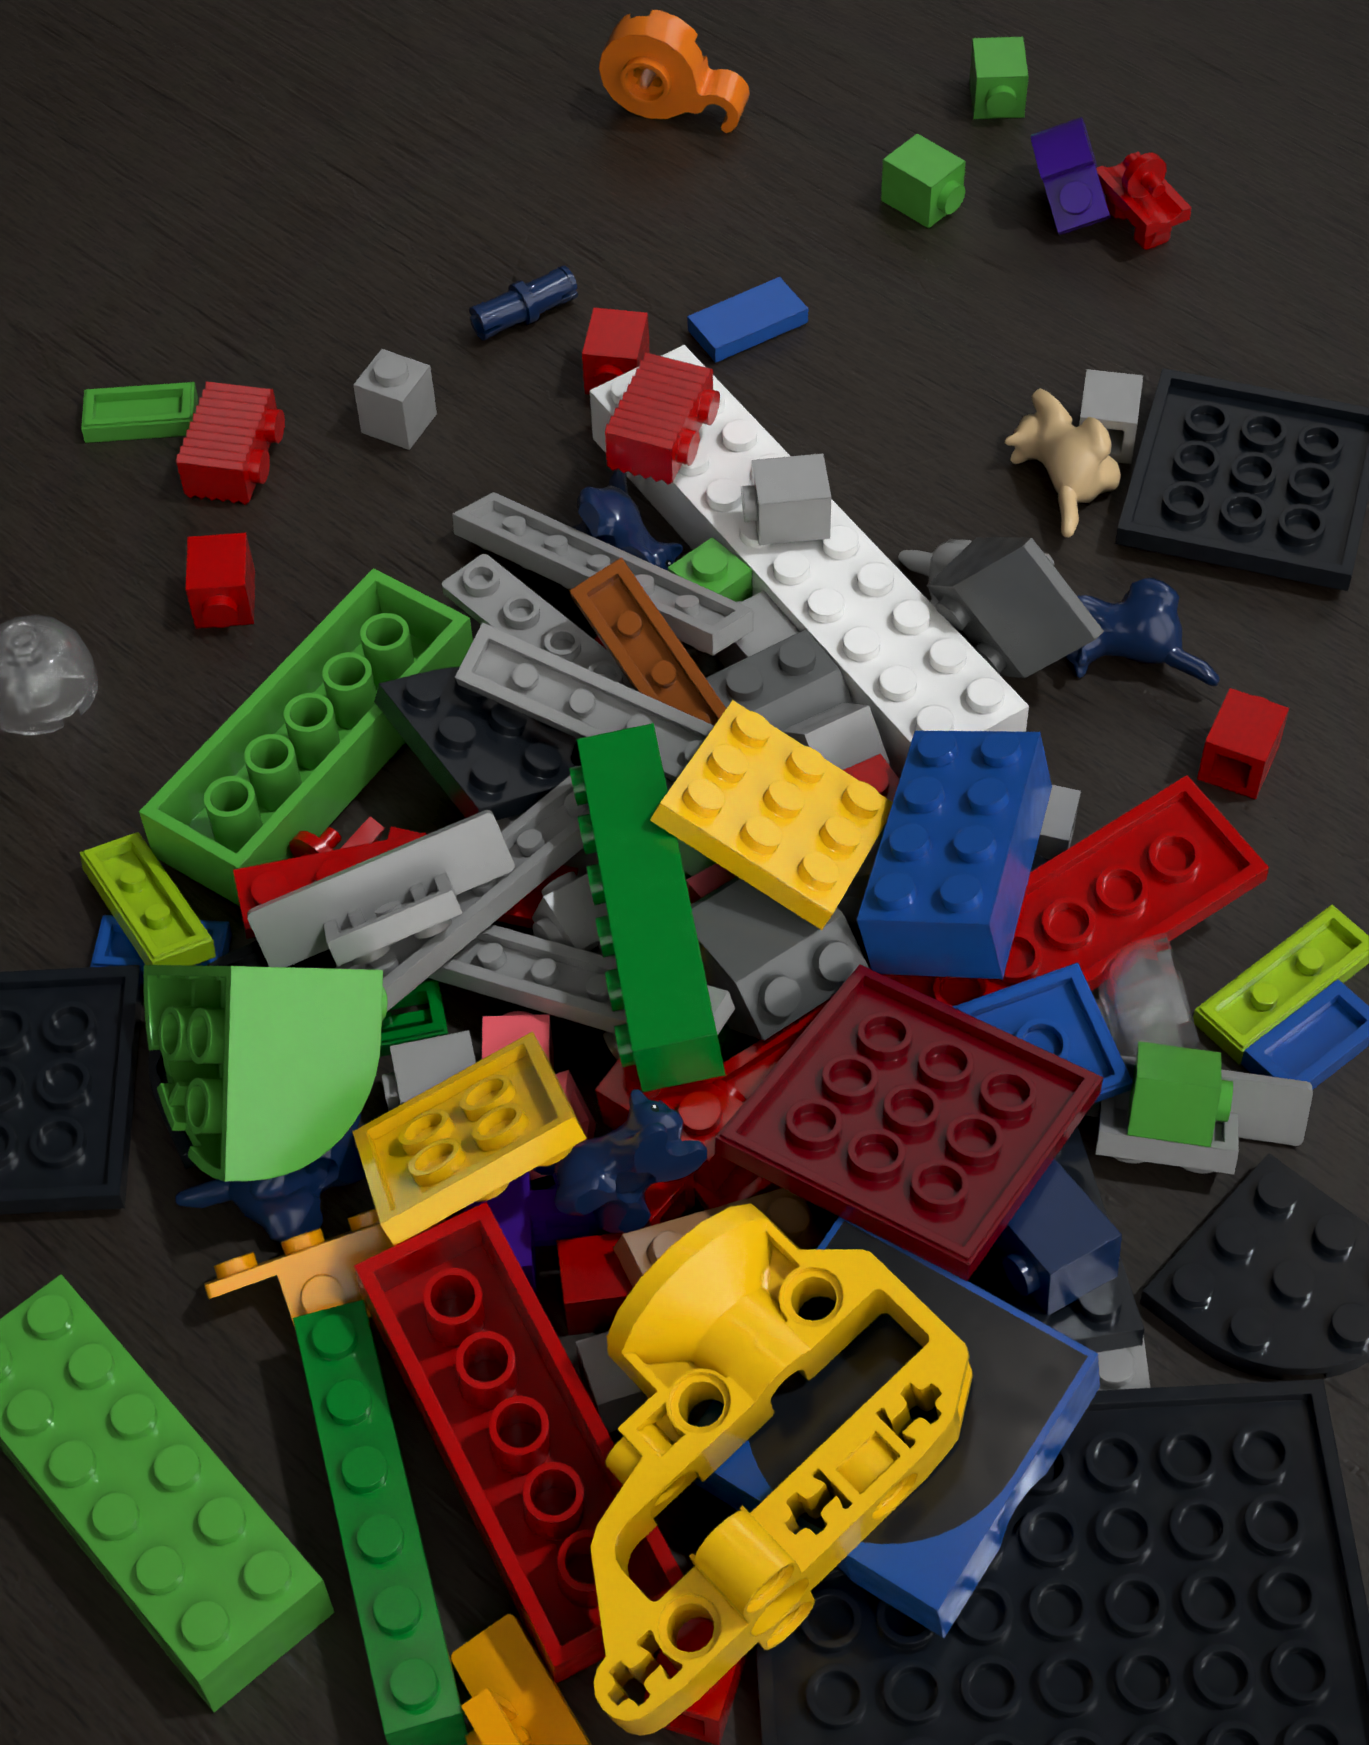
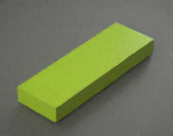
[80,832,216,966]
[1192,905,1369,1065]

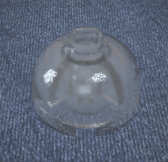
[0,614,98,736]
[1095,932,1200,1057]

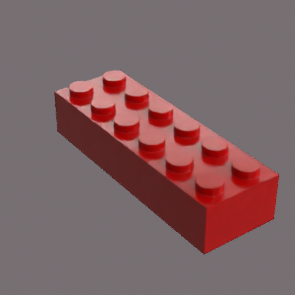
[354,1201,683,1684]

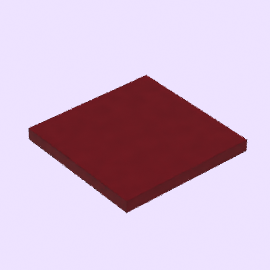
[715,964,1103,1281]

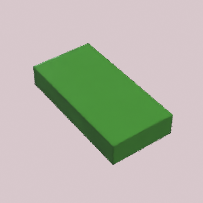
[81,382,198,443]

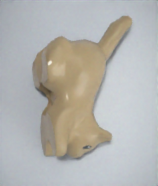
[1005,388,1121,538]

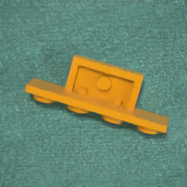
[204,1207,466,1327]
[451,1614,592,1745]

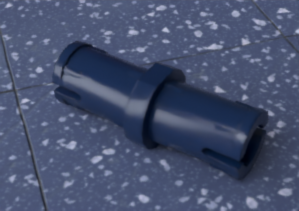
[469,265,578,340]

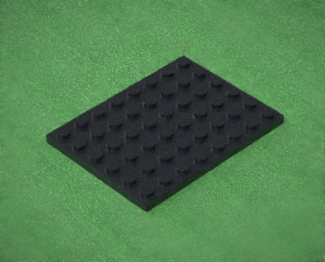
[755,1379,1369,1745]

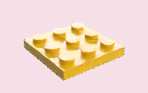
[650,700,893,930]
[353,1031,587,1246]

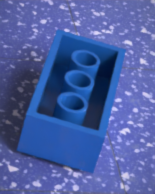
[857,731,1052,979]

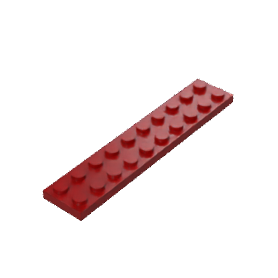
[694,775,1269,1210]

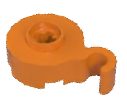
[599,10,750,133]

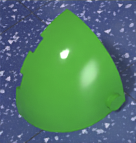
[144,965,388,1182]

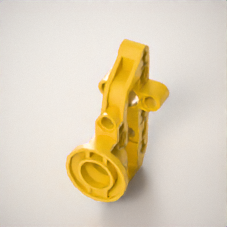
[590,1203,973,1736]

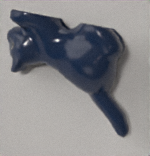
[572,469,683,571]
[1066,578,1220,686]
[532,1089,707,1234]
[175,1114,366,1243]

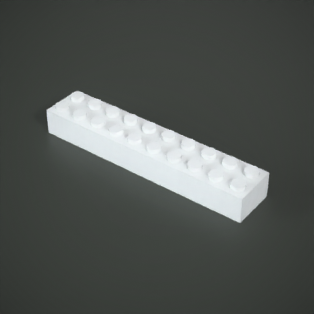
[589,345,1029,779]

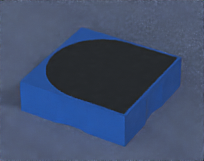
[693,1217,1100,1638]

